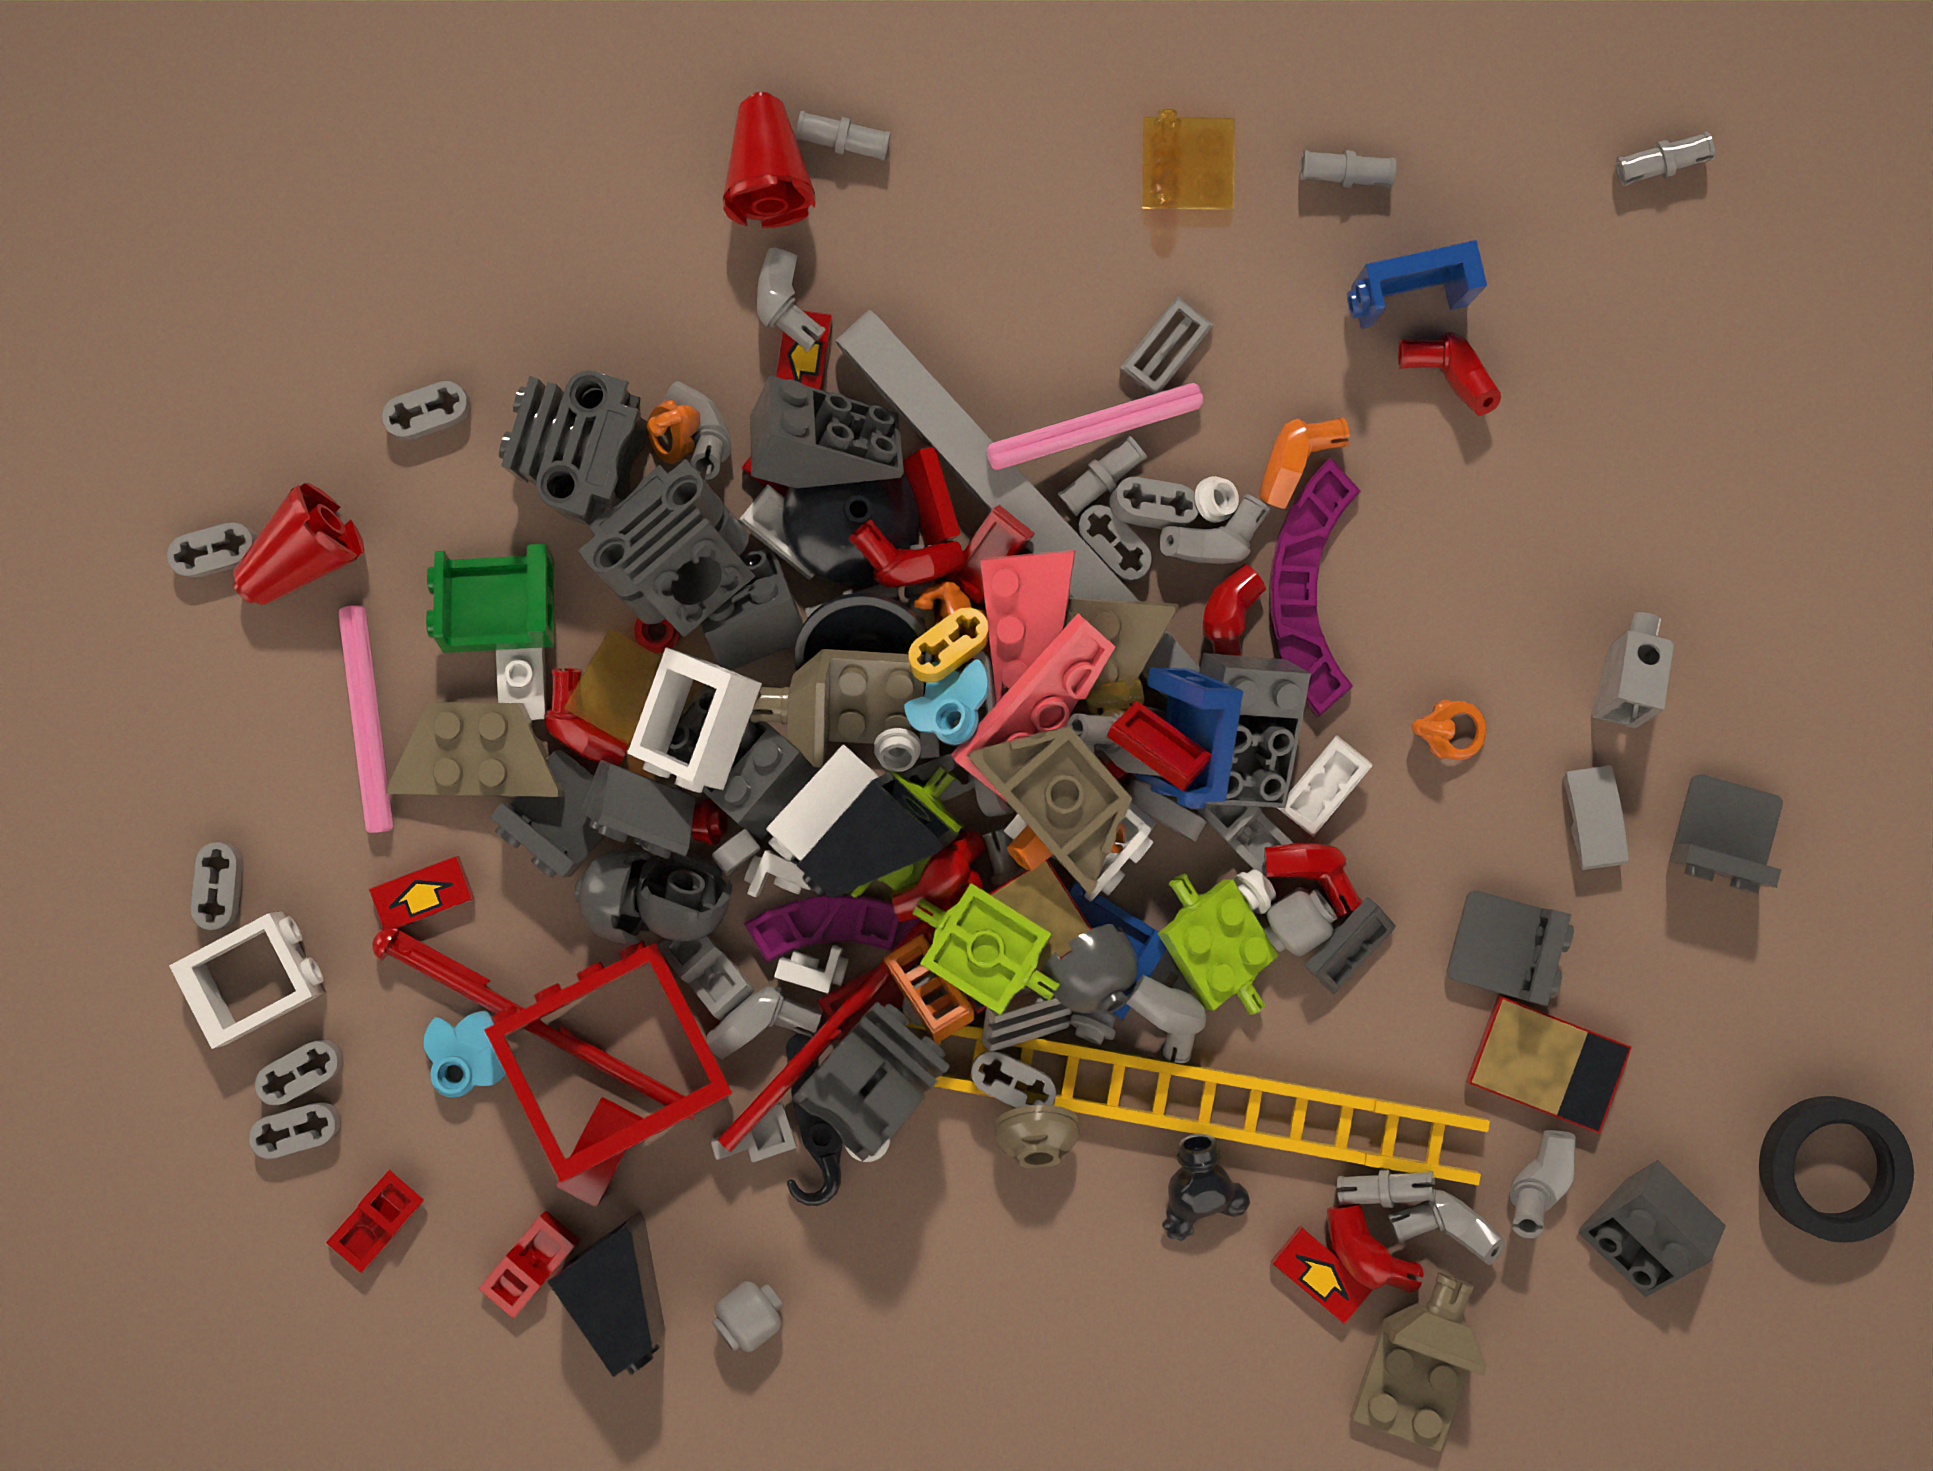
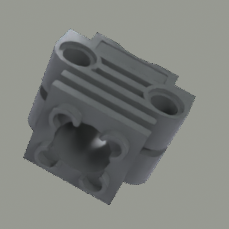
[499,370,648,525]
[578,459,755,637]
[792,1002,950,1161]

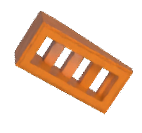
[883,934,974,1043]

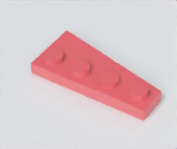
[980,550,1076,703]
[951,614,1116,803]

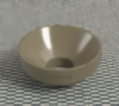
[994,1105,1080,1169]

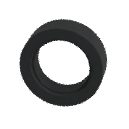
[1759,1096,1914,1243]

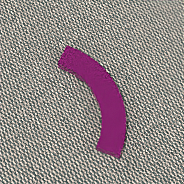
[1269,458,1361,718]
[743,895,969,1002]

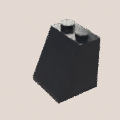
[797,772,959,898]
[548,1211,665,1377]

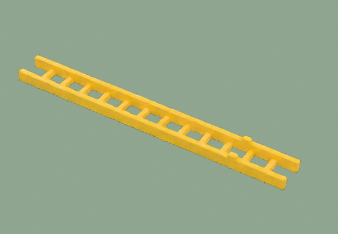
[901,1012,1490,1186]

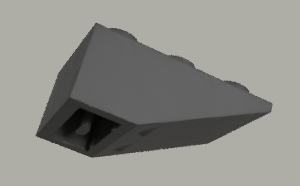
[750,375,904,488]
[1199,653,1311,808]
[667,684,821,840]

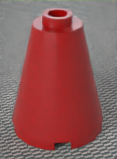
[723,92,816,228]
[233,483,365,605]

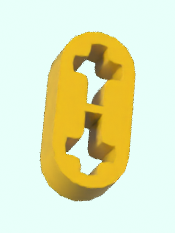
[909,608,988,683]

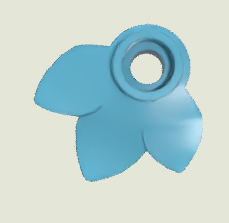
[904,659,989,745]
[423,1010,516,1098]

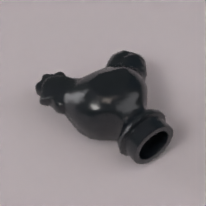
[1162,1134,1250,1241]

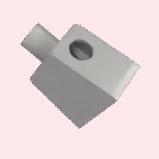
[1591,612,1674,729]

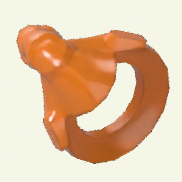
[647,399,701,464]
[914,580,972,662]
[1411,699,1486,760]

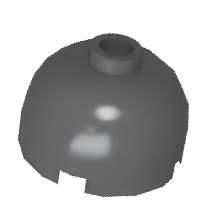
[575,850,654,944]
[636,852,733,942]
[1041,924,1138,1015]

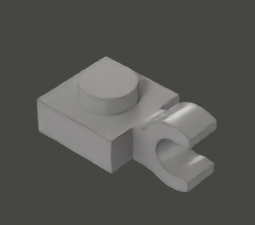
[711,1102,797,1163]

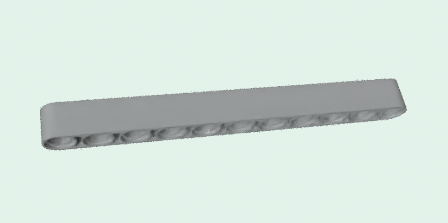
[835,310,1200,705]

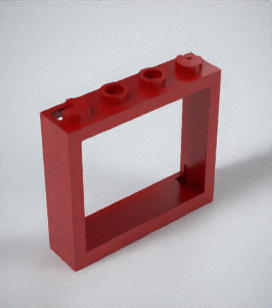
[484,940,732,1183]

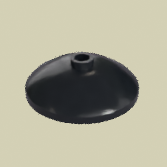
[782,474,920,586]
[794,593,935,694]

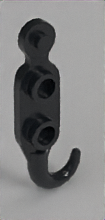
[786,1033,843,1206]

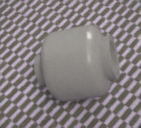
[1264,887,1337,956]
[711,1281,783,1352]

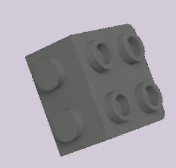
[490,750,605,878]
[1669,775,1783,894]
[1447,890,1574,1006]

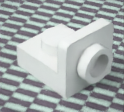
[744,850,811,898]
[774,944,849,993]

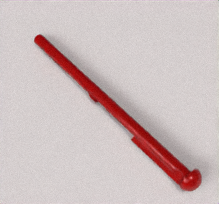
[718,868,983,1152]
[372,927,697,1121]

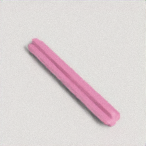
[986,383,1204,470]
[338,605,393,833]

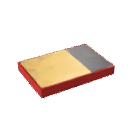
[927,859,1092,1014]
[1465,995,1632,1134]

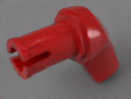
[1398,332,1501,417]
[849,520,965,587]
[1202,564,1266,656]
[544,668,627,766]
[892,830,985,922]
[1264,843,1362,916]
[1327,1204,1424,1293]

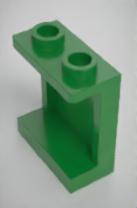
[426,544,554,653]

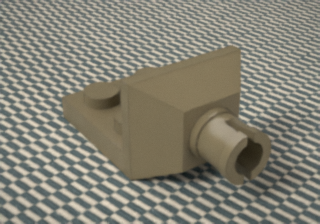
[750,649,925,767]
[1350,1272,1487,1452]

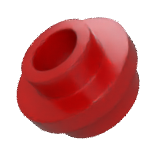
[634,618,681,654]
[691,799,728,845]

